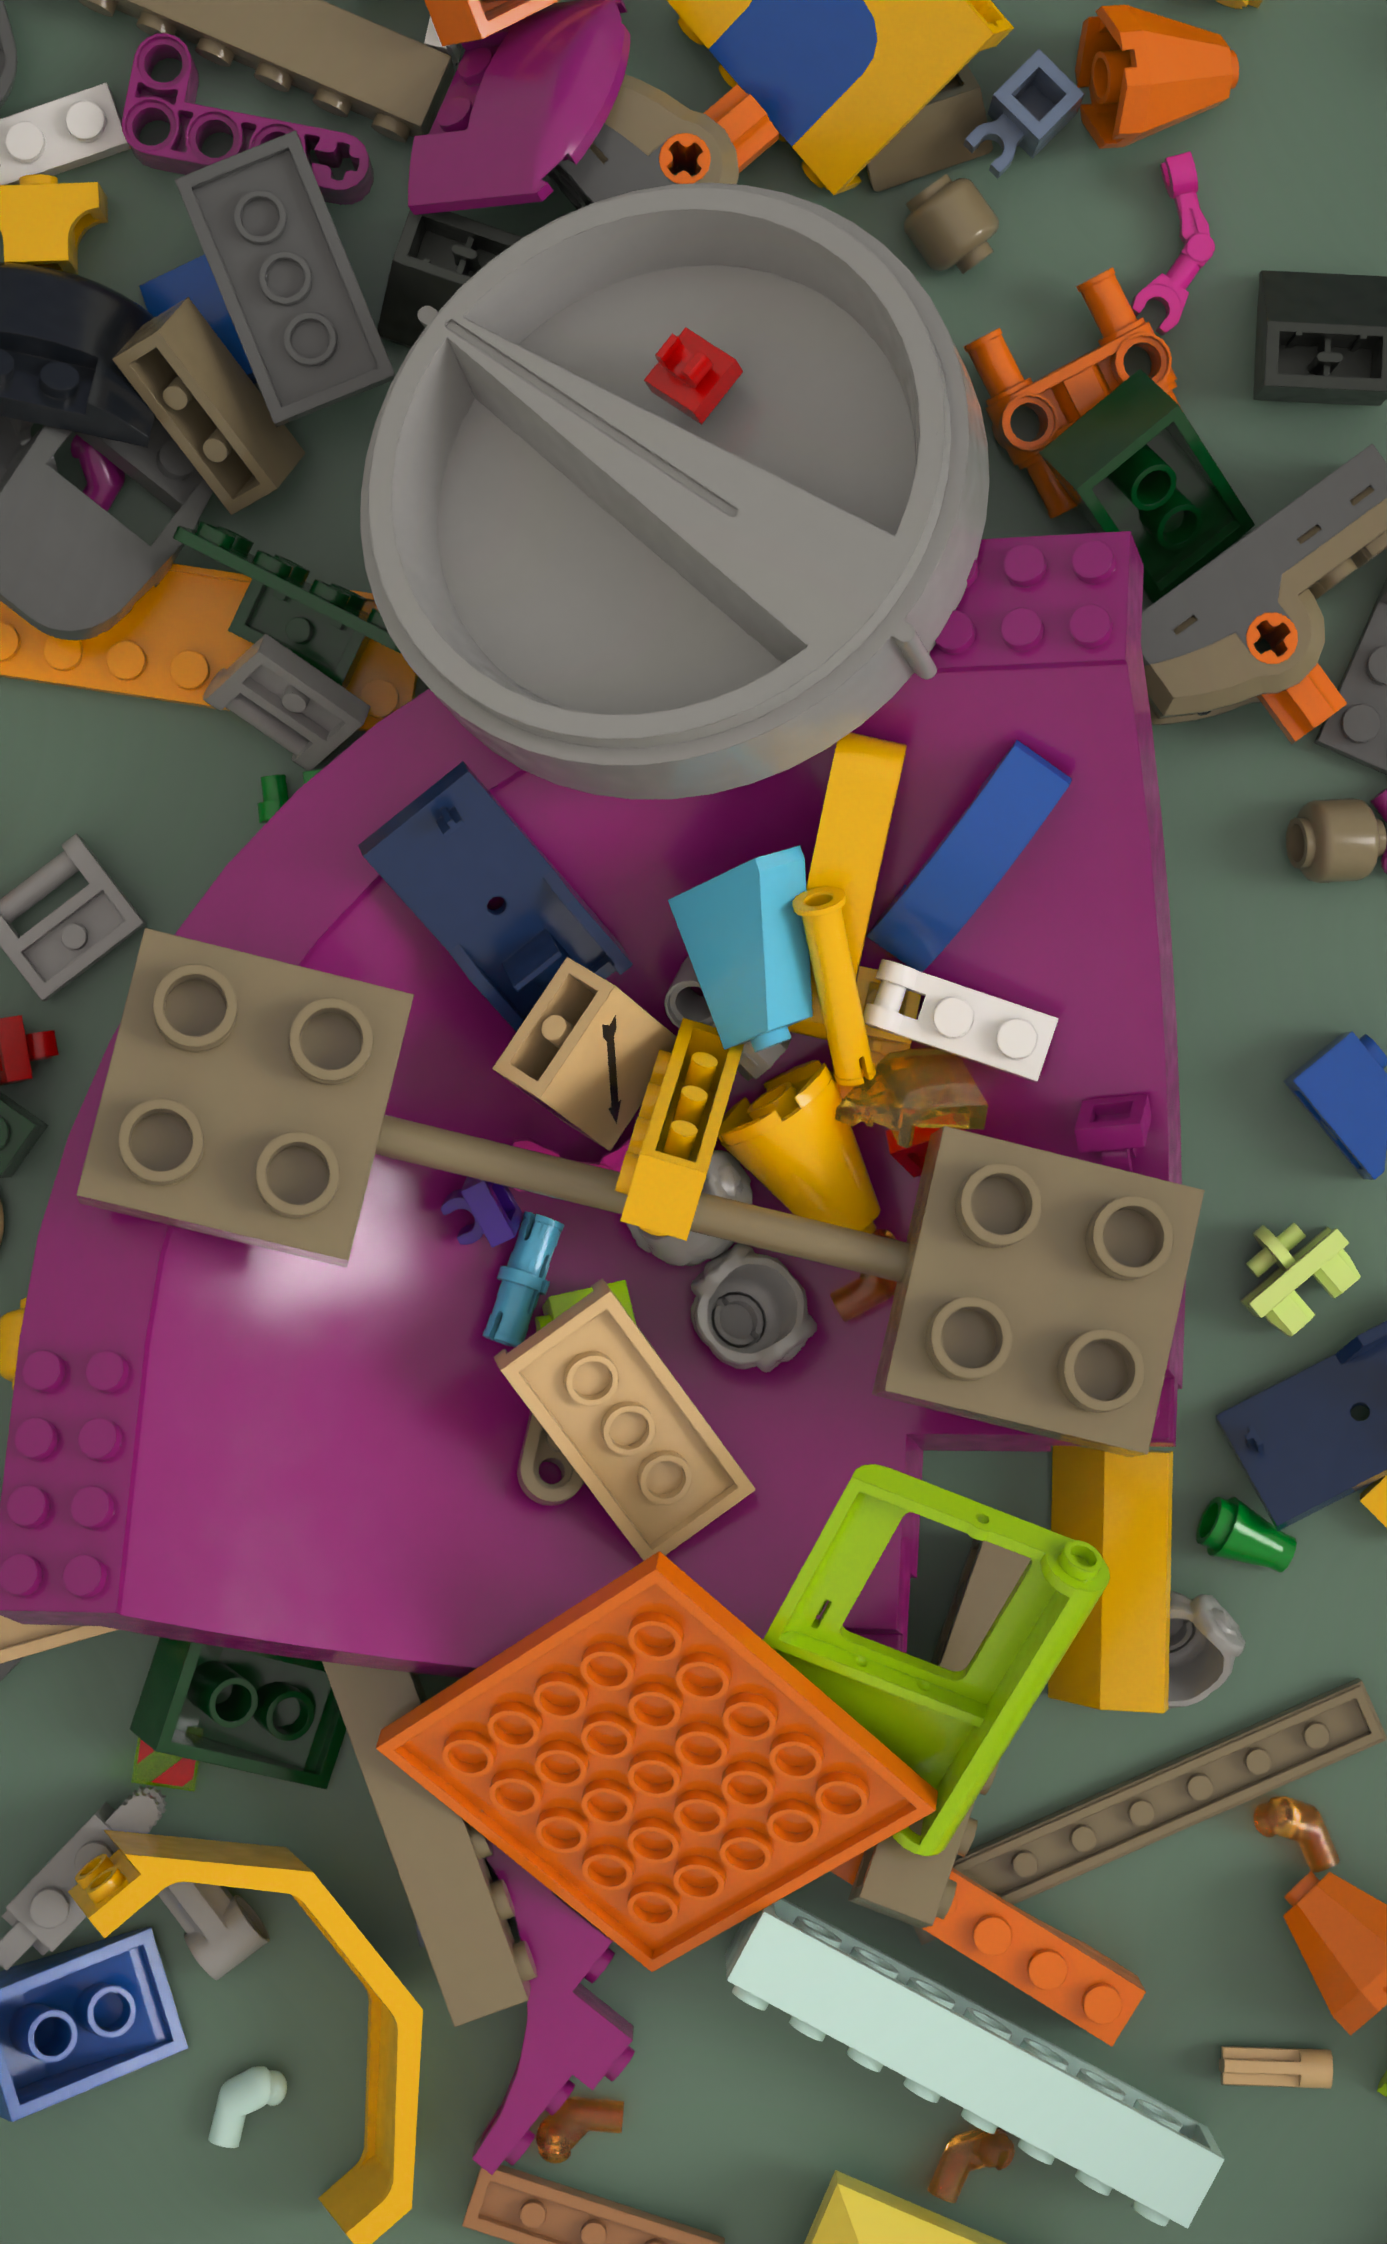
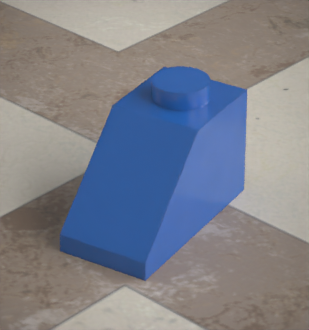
[1283,1031,1387,1180]

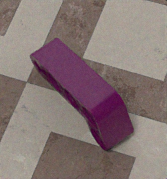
[122,33,374,205]

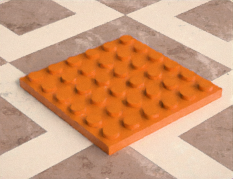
[376,1551,938,1972]

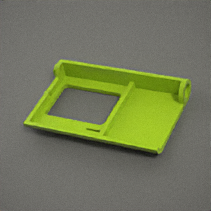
[763,1464,1110,1856]

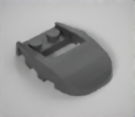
[0,416,213,640]

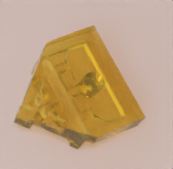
[835,1047,988,1148]

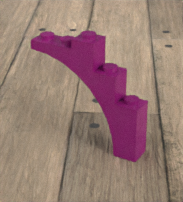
[472,1842,635,2175]

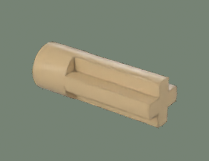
[1219,2046,1333,2089]

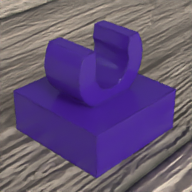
[441,1177,523,1248]

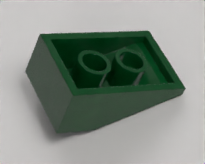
[1039,369,1255,603]
[130,1637,346,1790]

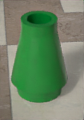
[1196,1497,1297,1573]

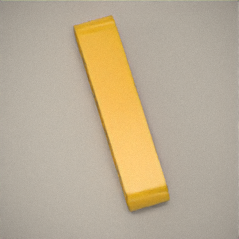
[788,732,907,1040]

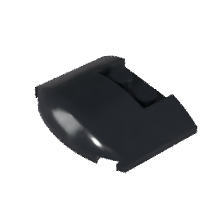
[0,262,155,448]

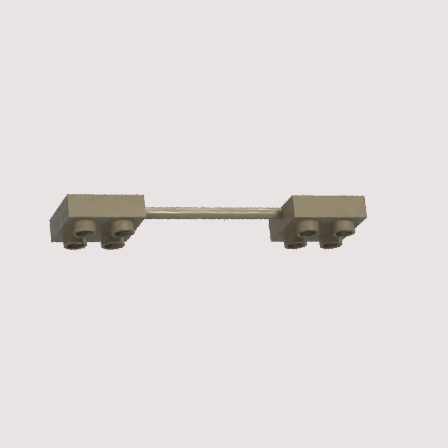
[76,928,1205,1457]

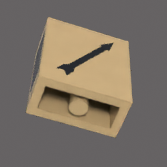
[492,957,677,1151]

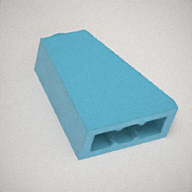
[668,845,813,1053]

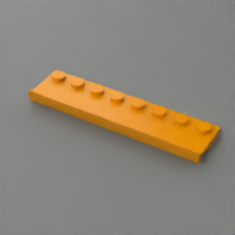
[0,564,418,732]

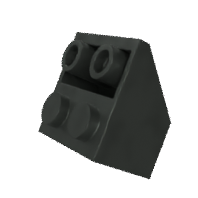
[377,210,523,348]
[1253,270,1387,406]

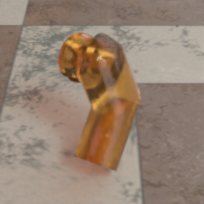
[830,1228,897,1322]
[1253,1796,1340,1873]
[535,2097,624,2164]
[927,2128,1015,2203]

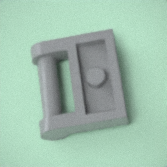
[203,633,371,771]
[0,833,147,1001]

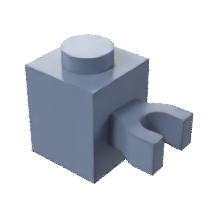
[963,49,1085,179]

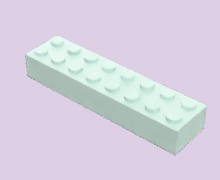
[725,1898,1225,2229]

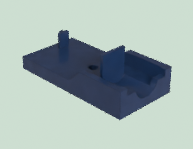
[358,761,633,1032]
[1216,1321,1387,1532]

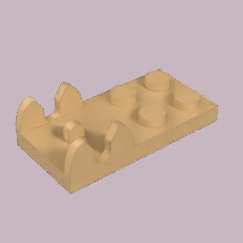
[494,1278,756,1561]

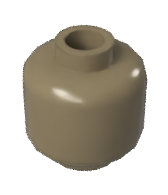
[904,174,999,274]
[1286,798,1387,883]

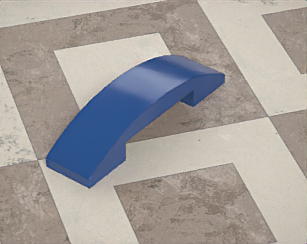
[866,740,1072,972]

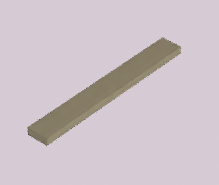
[913,1678,1387,1945]

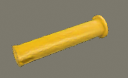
[792,886,876,1086]

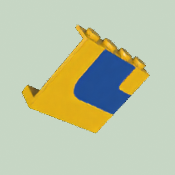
[666,0,1014,196]

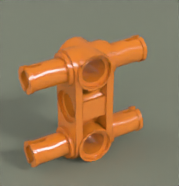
[964,267,1181,519]

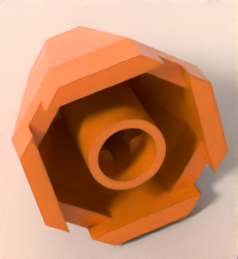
[1075,5,1239,149]
[1283,1871,1387,2036]

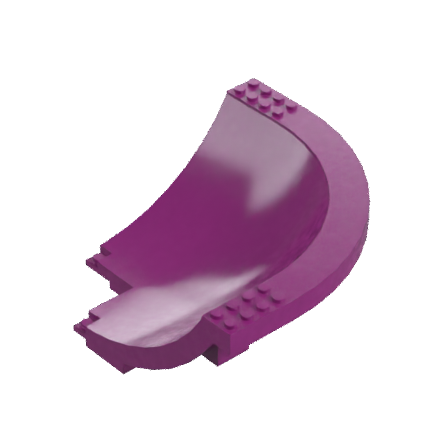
[0,531,1186,1678]

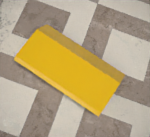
[1048,1446,1173,1713]

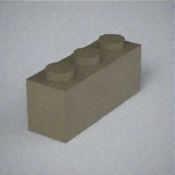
[112,297,305,515]

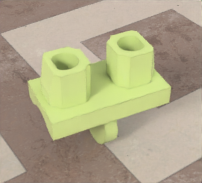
[1240,1223,1361,1337]

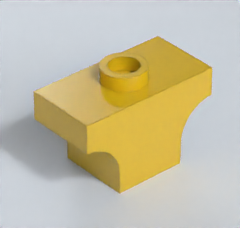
[0,174,108,274]

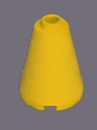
[718,1060,881,1234]

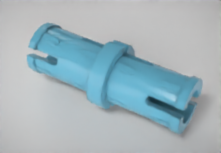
[482,1211,564,1348]

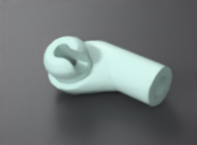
[208,2066,287,2148]

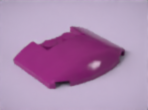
[408,0,630,215]

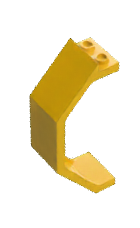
[68,1830,423,2244]

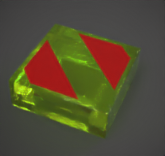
[131,1726,204,1791]

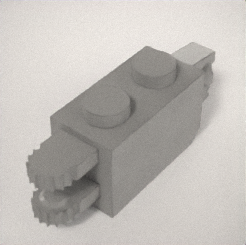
[0,1784,167,1971]

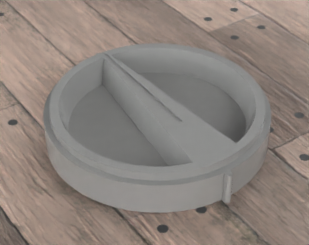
[360,183,990,799]

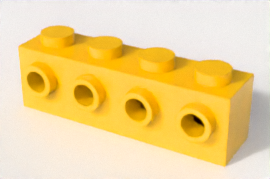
[615,1018,744,1241]

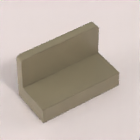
[866,64,993,192]

